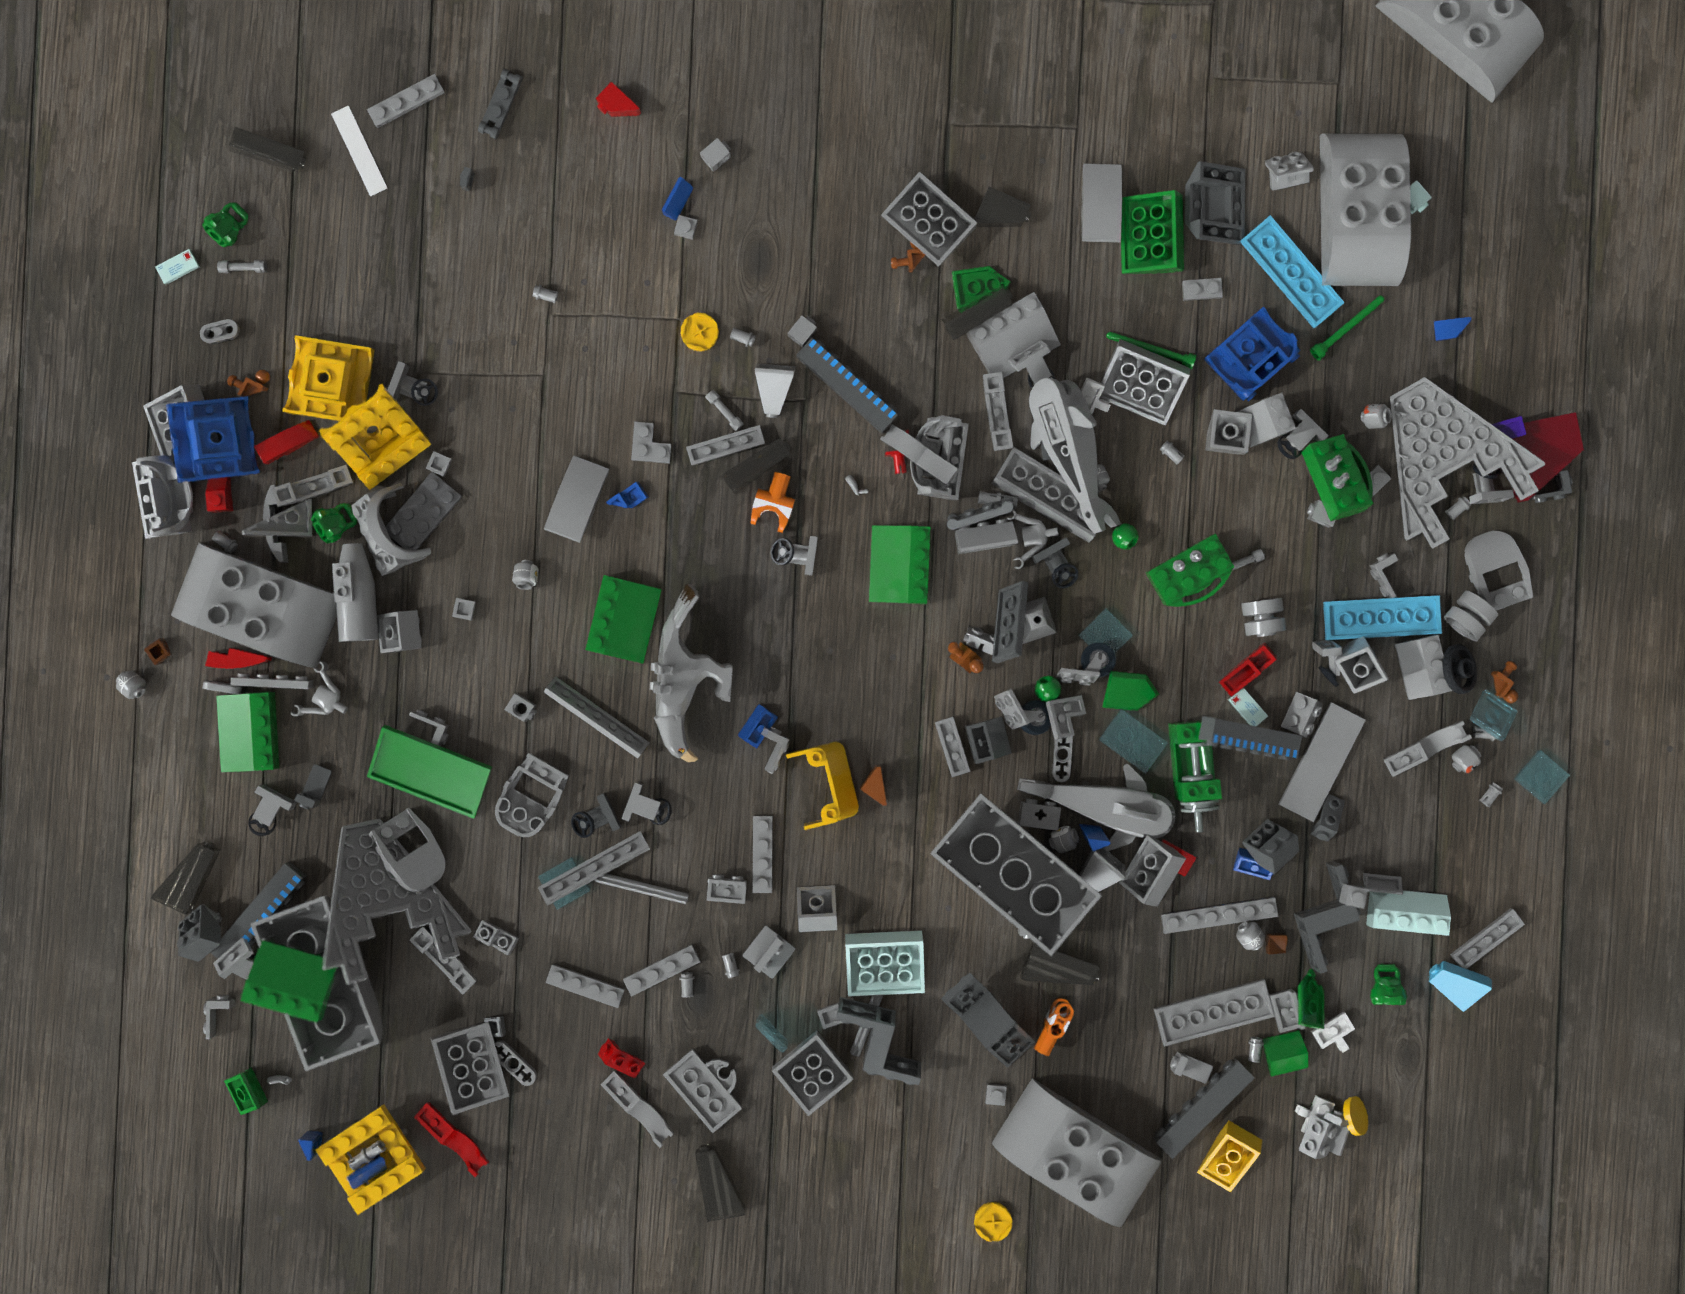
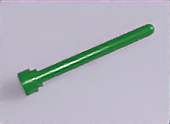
[1309,295,1385,361]
[1106,332,1197,370]

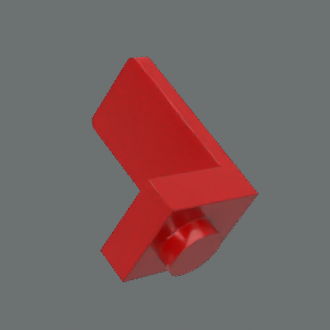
[598,1038,645,1078]

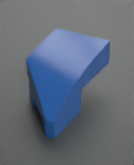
[1434,317,1472,341]
[606,482,649,508]

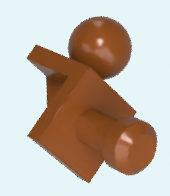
[891,242,925,273]
[227,370,270,397]
[948,642,984,673]
[1490,661,1518,703]

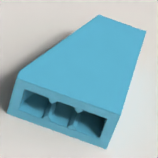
[1429,961,1492,1012]

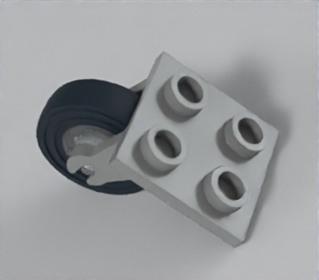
[1056,643,1116,685]
[994,689,1051,735]

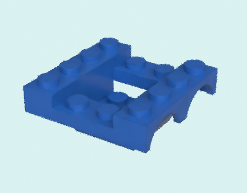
[166,396,260,483]

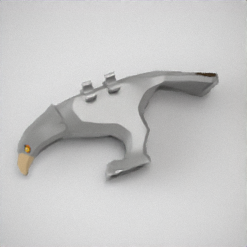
[649,584,733,762]

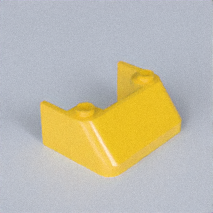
[786,742,859,830]

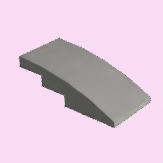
[1081,164,1122,243]
[544,455,609,543]

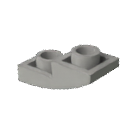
[473,920,519,955]

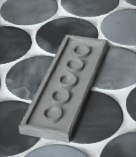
[1278,702,1365,822]
[1153,979,1275,1047]

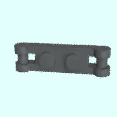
[478,68,523,139]
[947,496,1014,530]

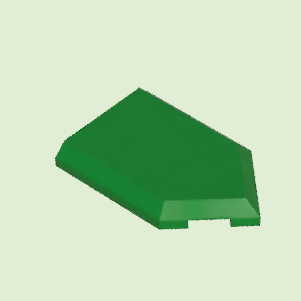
[952,266,1011,309]
[1102,671,1159,711]
[1298,969,1324,1029]

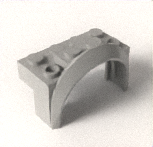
[910,415,969,500]
[351,483,431,576]

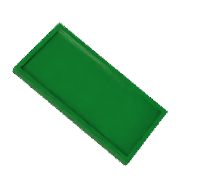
[367,725,492,819]

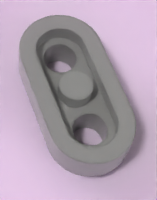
[200,319,240,344]

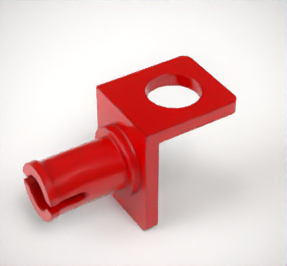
[885,430,909,474]

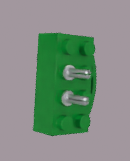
[1301,434,1373,522]
[1145,534,1234,607]

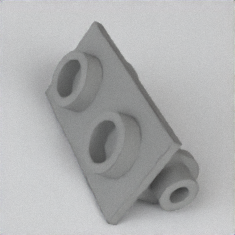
[963,626,995,655]

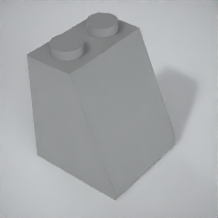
[1238,393,1296,448]
[1335,636,1389,694]

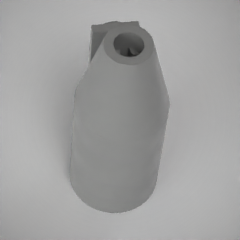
[332,543,378,642]

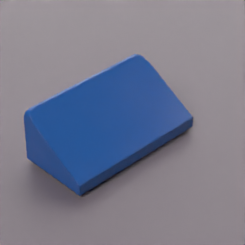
[662,177,693,221]
[738,704,778,748]
[1080,824,1111,851]
[1233,848,1273,880]
[298,1131,323,1161]
[346,1156,387,1189]

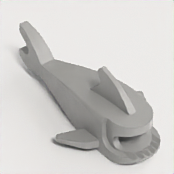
[1029,377,1121,534]
[1017,764,1175,851]

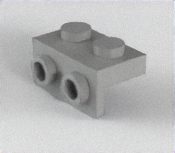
[1281,692,1322,738]
[707,874,747,904]
[1269,989,1305,1033]
[1299,1115,1337,1159]

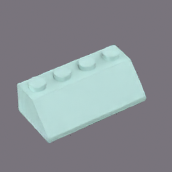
[1366,890,1451,936]

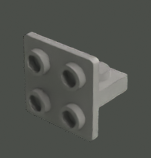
[1265,152,1314,191]
[743,926,795,978]

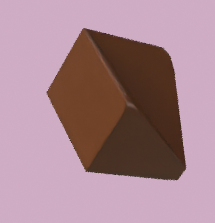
[144,638,171,665]
[1266,933,1287,954]

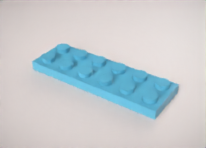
[1240,215,1345,328]
[1323,595,1442,640]

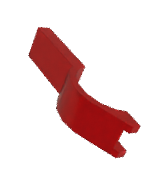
[414,1102,489,1177]

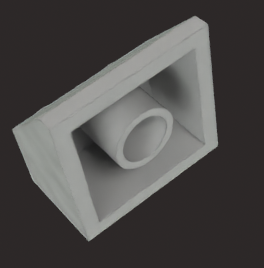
[1205,409,1252,455]
[377,610,422,653]
[797,885,837,932]

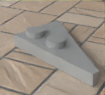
[242,499,312,537]

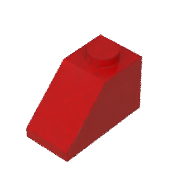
[596,82,641,117]
[205,477,233,513]

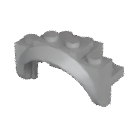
[132,455,193,539]

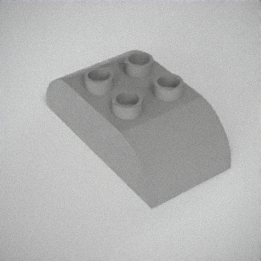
[1375,0,1544,103]
[1320,133,1411,286]
[171,542,337,668]
[930,794,1102,956]
[250,896,383,1071]
[992,1078,1162,1227]

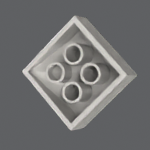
[772,1030,854,1116]

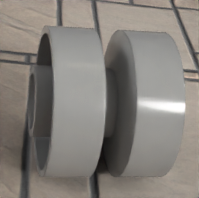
[1444,591,1498,641]
[1241,598,1287,637]

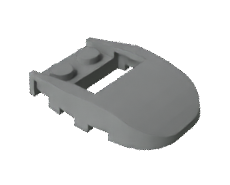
[1465,531,1533,611]
[495,753,569,837]
[369,808,445,892]

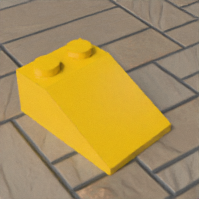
[1197,1121,1262,1192]

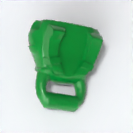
[202,202,248,247]
[311,503,358,543]
[1370,964,1408,1005]

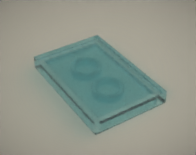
[1098,709,1168,774]

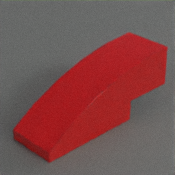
[254,420,320,465]
[1219,642,1277,697]
[205,648,272,669]

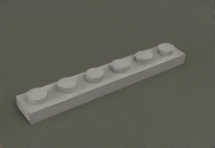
[544,677,649,758]
[538,831,650,906]
[1161,897,1278,934]

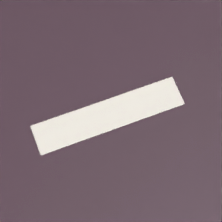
[331,106,387,196]

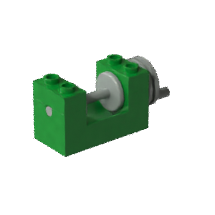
[1168,720,1222,832]

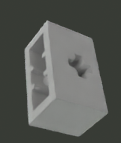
[1018,799,1061,831]

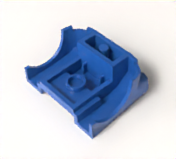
[1203,307,1301,401]

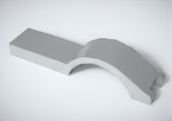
[880,424,959,486]
[1383,720,1472,777]
[601,1070,674,1148]

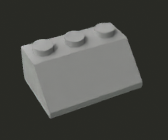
[955,519,1018,554]
[1395,635,1452,700]
[1119,835,1186,907]

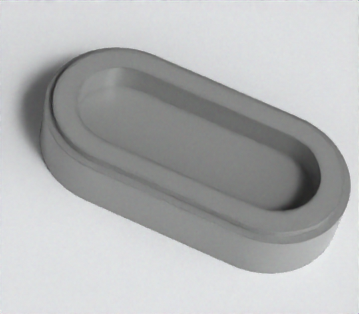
[203,680,242,694]

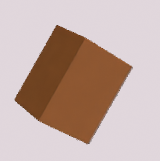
[860,765,887,806]

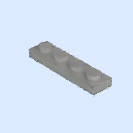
[367,74,445,128]
[686,425,765,466]
[231,673,313,689]
[753,816,773,893]
[1450,908,1525,969]
[623,944,701,997]
[546,964,625,1008]

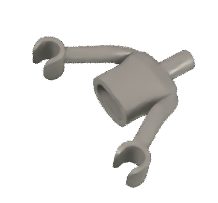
[1007,509,1058,569]
[291,661,348,716]

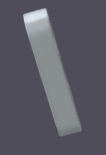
[1052,736,1073,782]
[495,1040,537,1086]

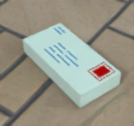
[155,249,200,285]
[1228,688,1268,726]

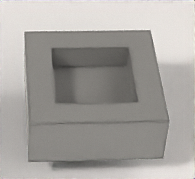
[674,215,698,240]
[426,451,452,477]
[452,598,476,621]
[985,1083,1007,1106]

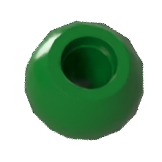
[1112,523,1139,550]
[1035,676,1061,702]

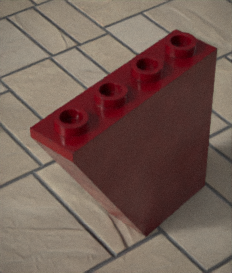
[1513,412,1584,503]

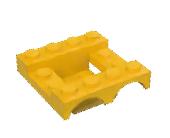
[282,335,375,421]
[319,384,432,490]
[315,1104,426,1215]

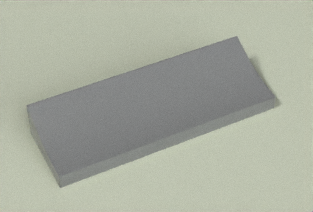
[991,447,1112,543]

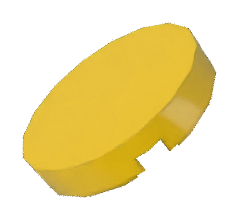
[681,313,719,352]
[1343,1096,1368,1136]
[974,1202,1012,1242]

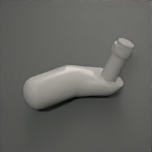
[845,475,868,496]
[267,1075,292,1085]

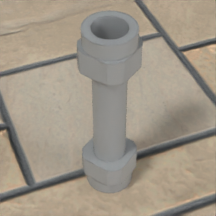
[217,260,267,273]
[705,389,744,431]
[1231,549,1265,573]

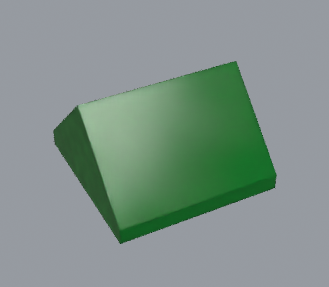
[1262,1030,1308,1077]
[224,1067,268,1115]

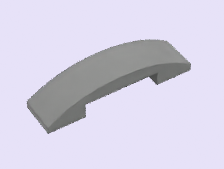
[983,372,1013,451]
[271,465,353,507]
[263,485,288,563]
[410,926,477,995]

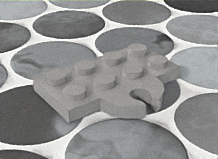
[663,1049,742,1133]

